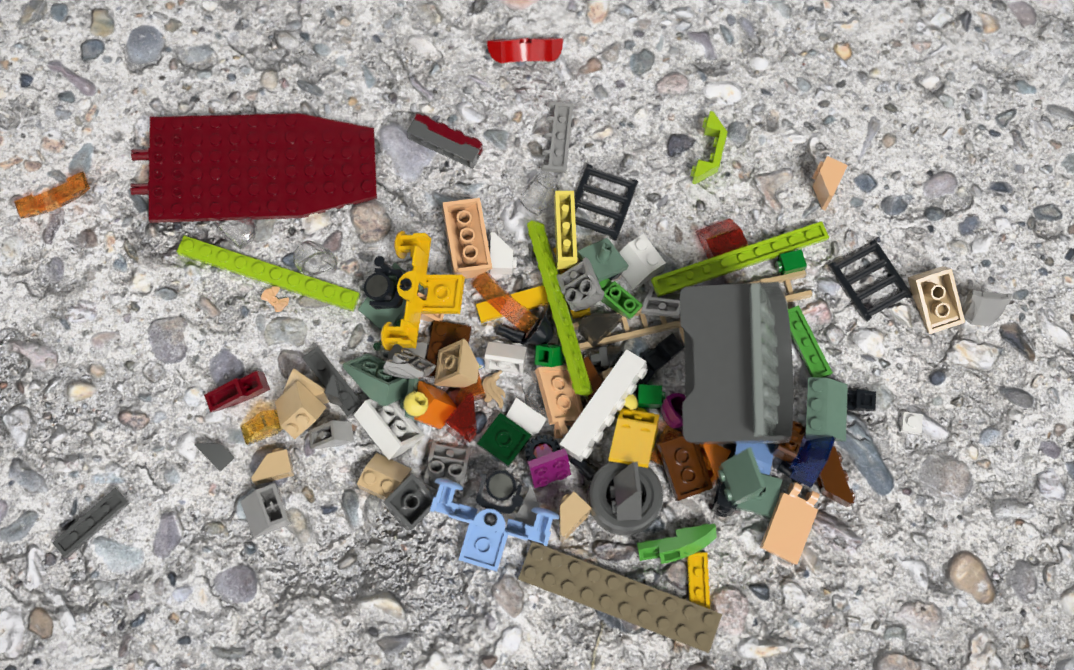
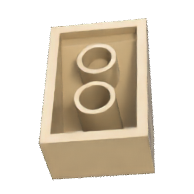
[908,266,965,334]

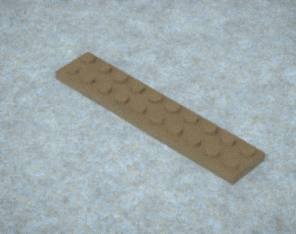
[518,541,722,653]

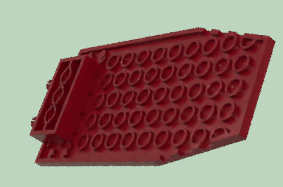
[130,113,377,223]

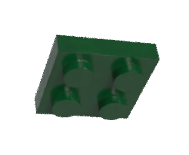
[477,413,532,467]

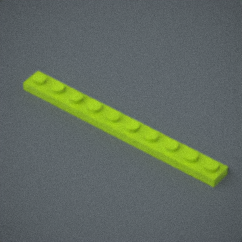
[527,220,593,396]
[651,221,830,297]
[177,236,360,312]

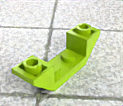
[690,111,728,184]

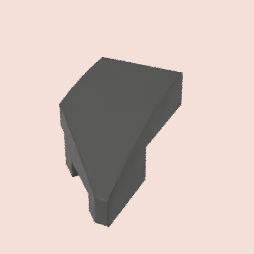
[194,442,234,471]

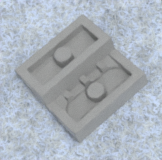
[641,287,681,318]

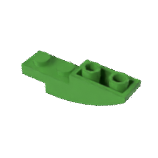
[599,279,643,319]
[637,523,717,564]

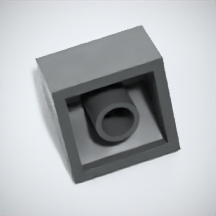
[610,462,642,521]
[383,473,435,531]

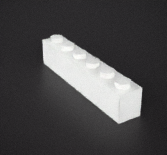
[560,349,648,462]

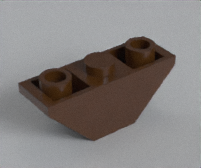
[772,421,806,464]
[815,446,855,507]

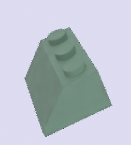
[806,377,848,442]

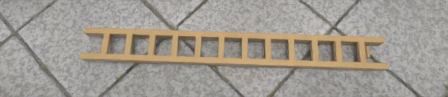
[573,270,813,350]

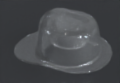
[522,371,546,415]

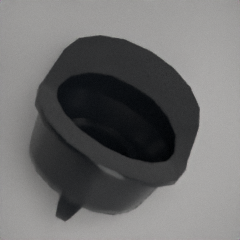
[522,305,554,346]

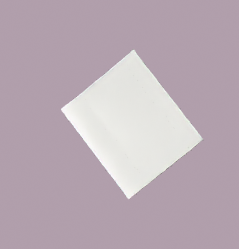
[506,398,547,441]

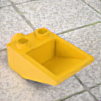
[608,407,660,468]

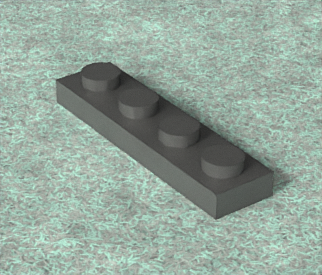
[302,346,363,418]
[52,488,130,558]

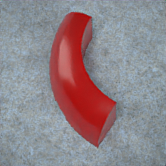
[487,37,563,63]

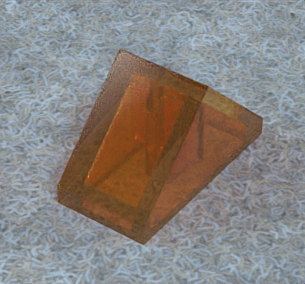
[455,371,485,405]

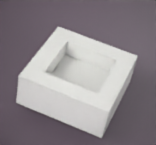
[900,412,923,435]

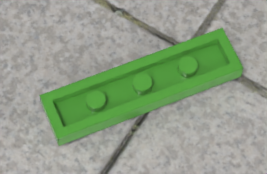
[788,305,833,378]

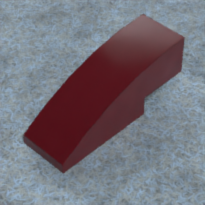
[204,370,270,413]

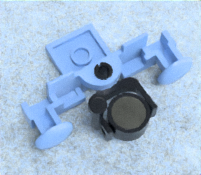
[430,470,560,572]

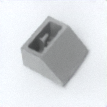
[240,483,292,538]

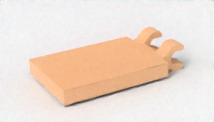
[535,365,583,439]
[760,482,820,565]

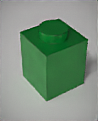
[776,249,807,275]
[535,343,564,367]
[637,384,665,409]

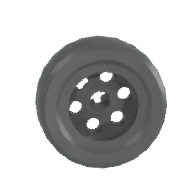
[587,461,663,536]

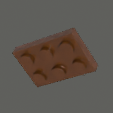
[426,320,472,379]
[657,436,713,501]

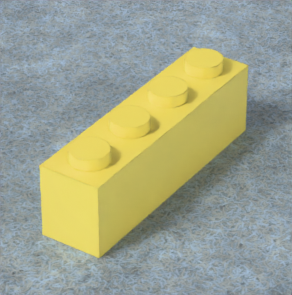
[554,191,577,269]

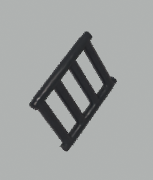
[574,164,638,241]
[829,240,913,322]

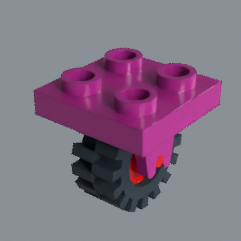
[525,435,571,488]

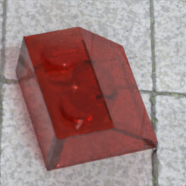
[696,218,748,259]
[445,392,477,446]

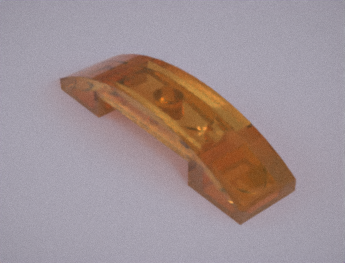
[14,171,90,219]
[472,271,538,333]

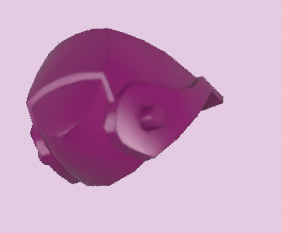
[661,393,686,429]

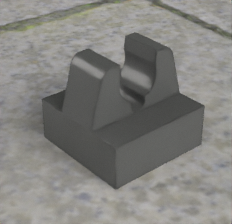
[589,347,609,371]

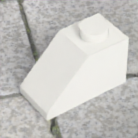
[490,232,517,275]

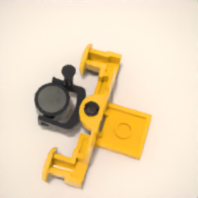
[364,231,465,351]

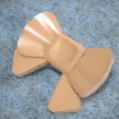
[261,286,289,312]

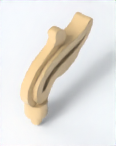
[482,370,506,409]

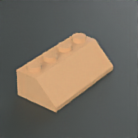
[442,198,492,279]

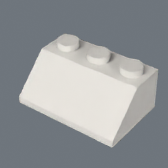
[354,399,425,460]

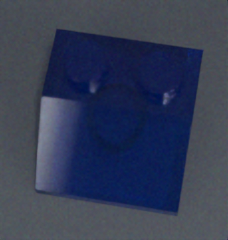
[789,436,836,488]

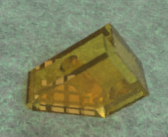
[241,410,284,445]

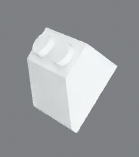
[619,234,666,290]
[484,340,527,374]

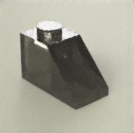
[578,313,622,347]

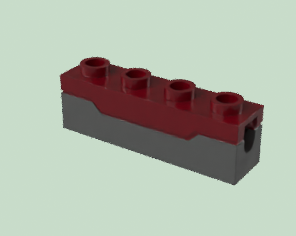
[407,113,483,169]

